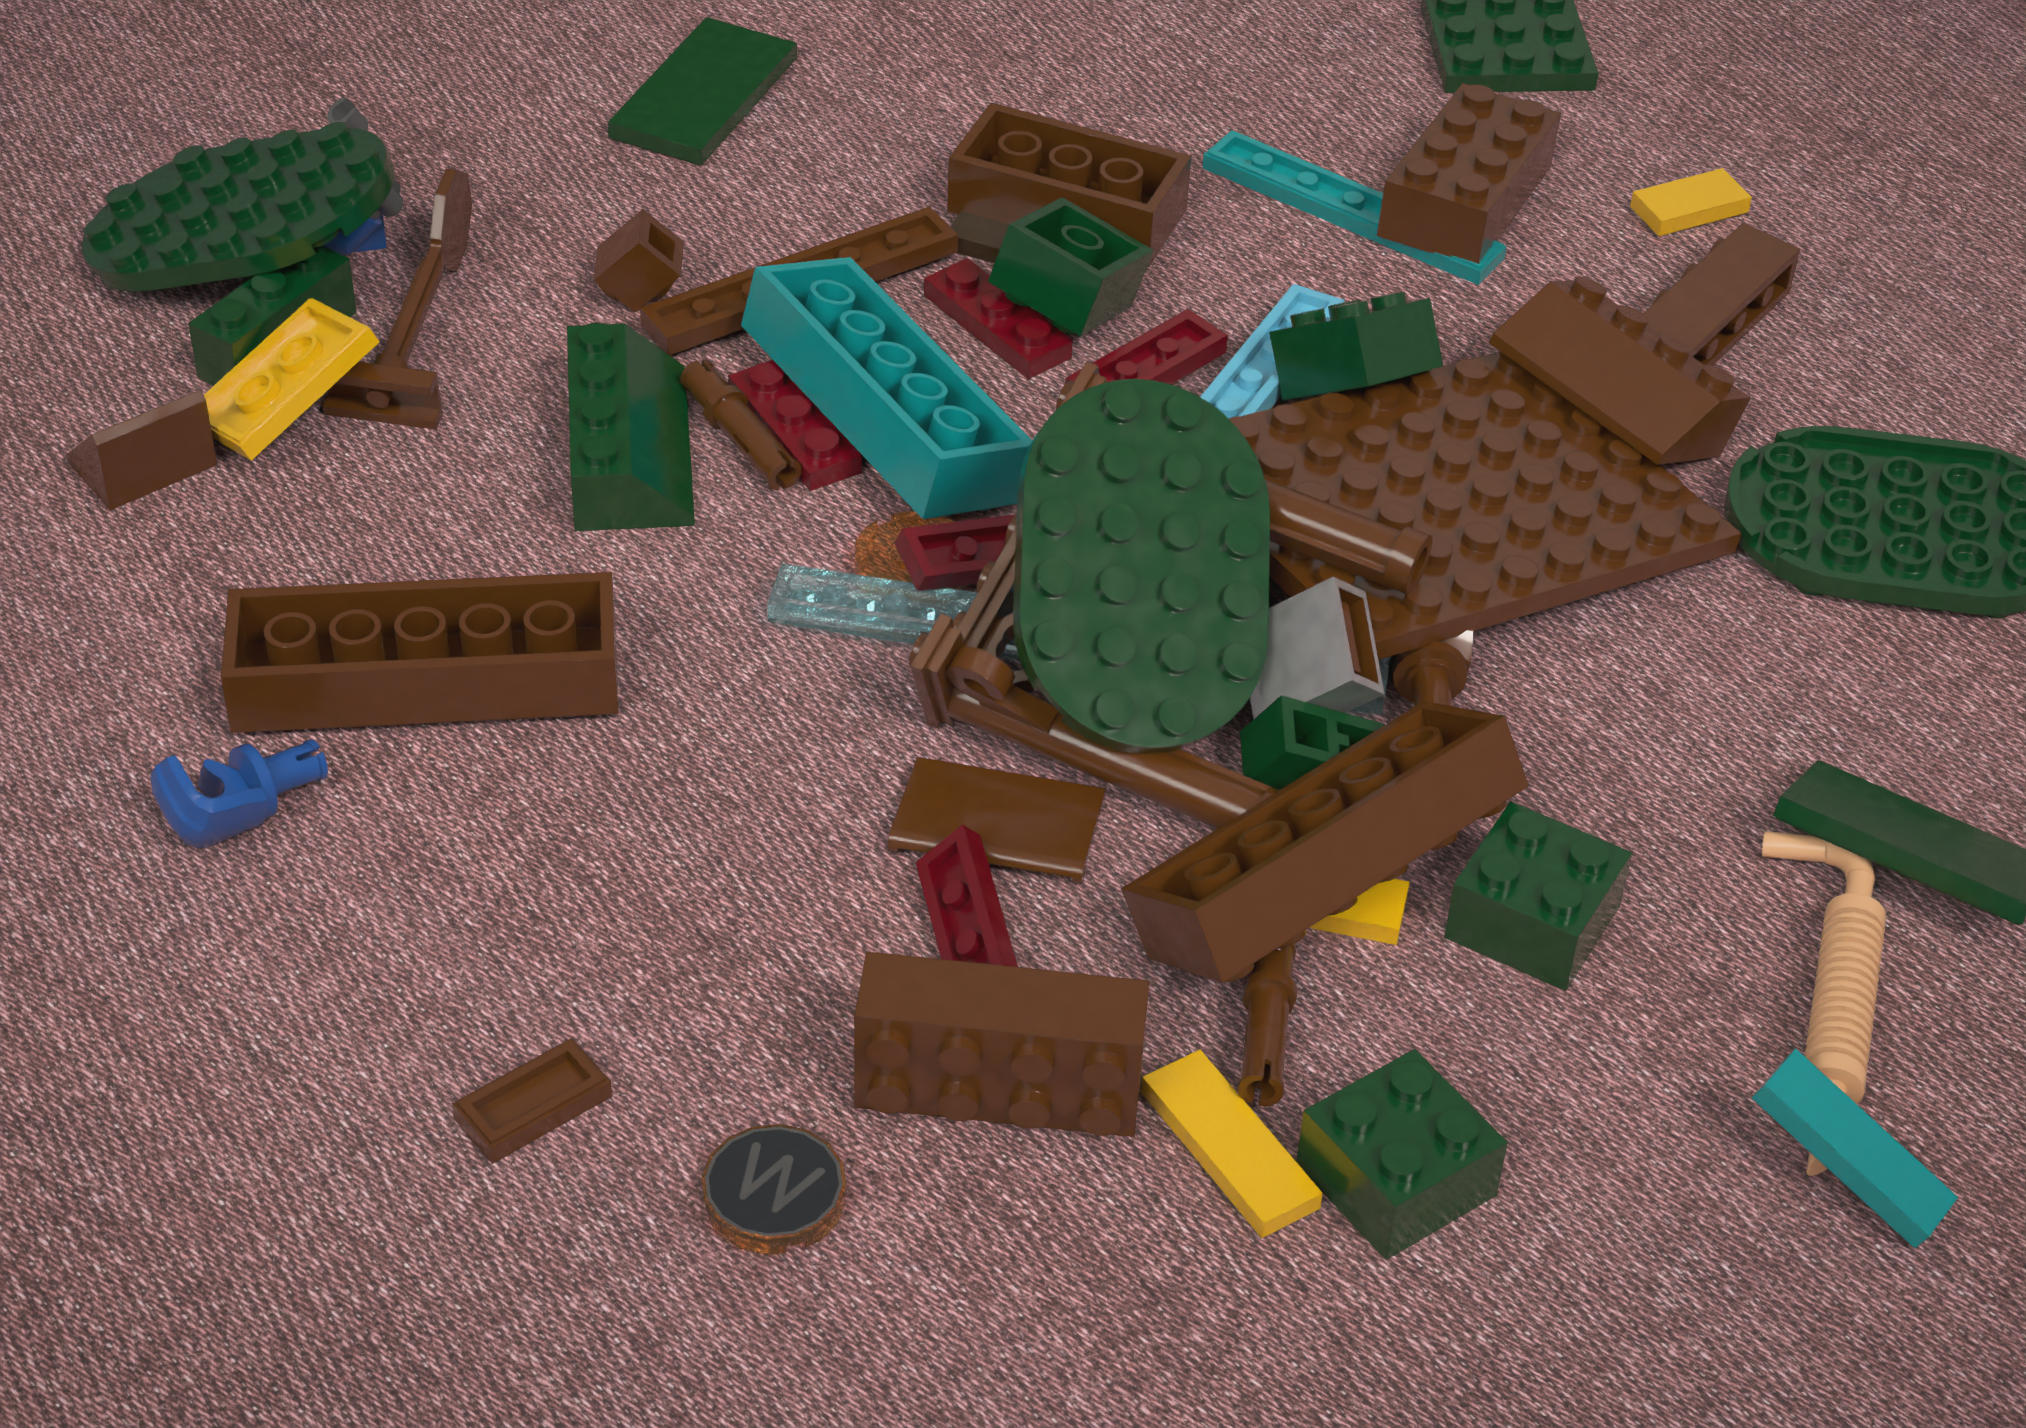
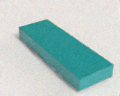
[1751,1048,1958,1248]

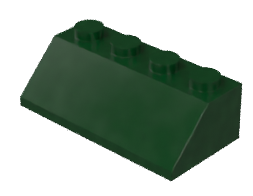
[567,323,695,532]

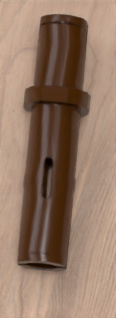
[680,360,802,490]
[1238,944,1298,1106]

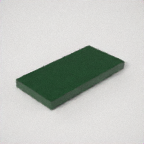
[607,17,797,165]
[1773,760,2026,926]

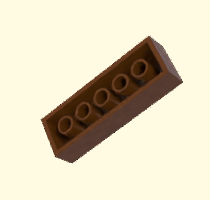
[221,572,618,733]
[1121,701,1529,983]

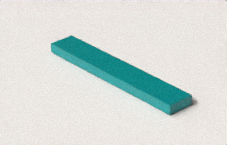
[1202,130,1507,285]

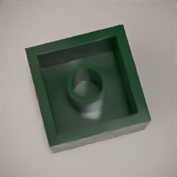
[988,197,1154,337]
[1269,291,1443,400]
[1444,801,1633,991]
[1296,1049,1508,1260]

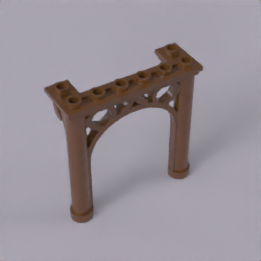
[909,361,1433,828]

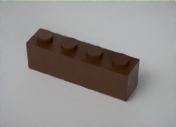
[1643,223,1800,366]

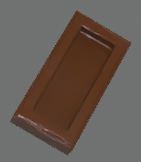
[452,1038,612,1164]

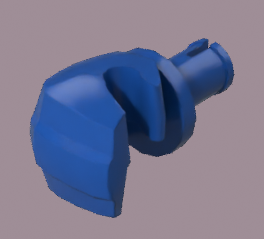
[150,739,328,848]

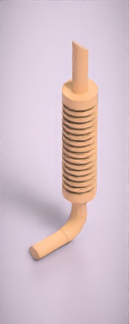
[1762,831,1887,1176]

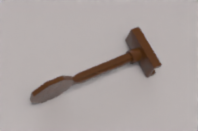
[323,169,472,430]

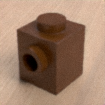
[593,209,684,312]

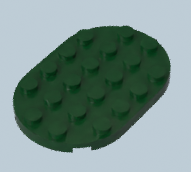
[82,122,395,292]
[1013,379,1270,753]
[1724,426,2026,618]

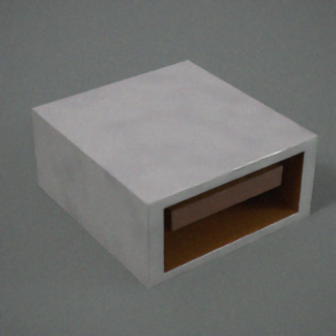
[1250,577,1385,719]

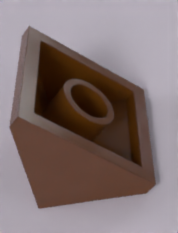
[66,390,217,510]

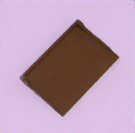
[888,757,1106,884]

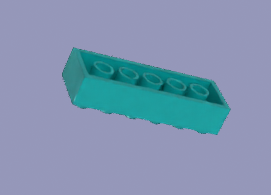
[741,257,1033,519]

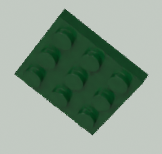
[1420,0,1599,93]

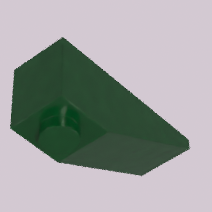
[1240,695,1386,790]

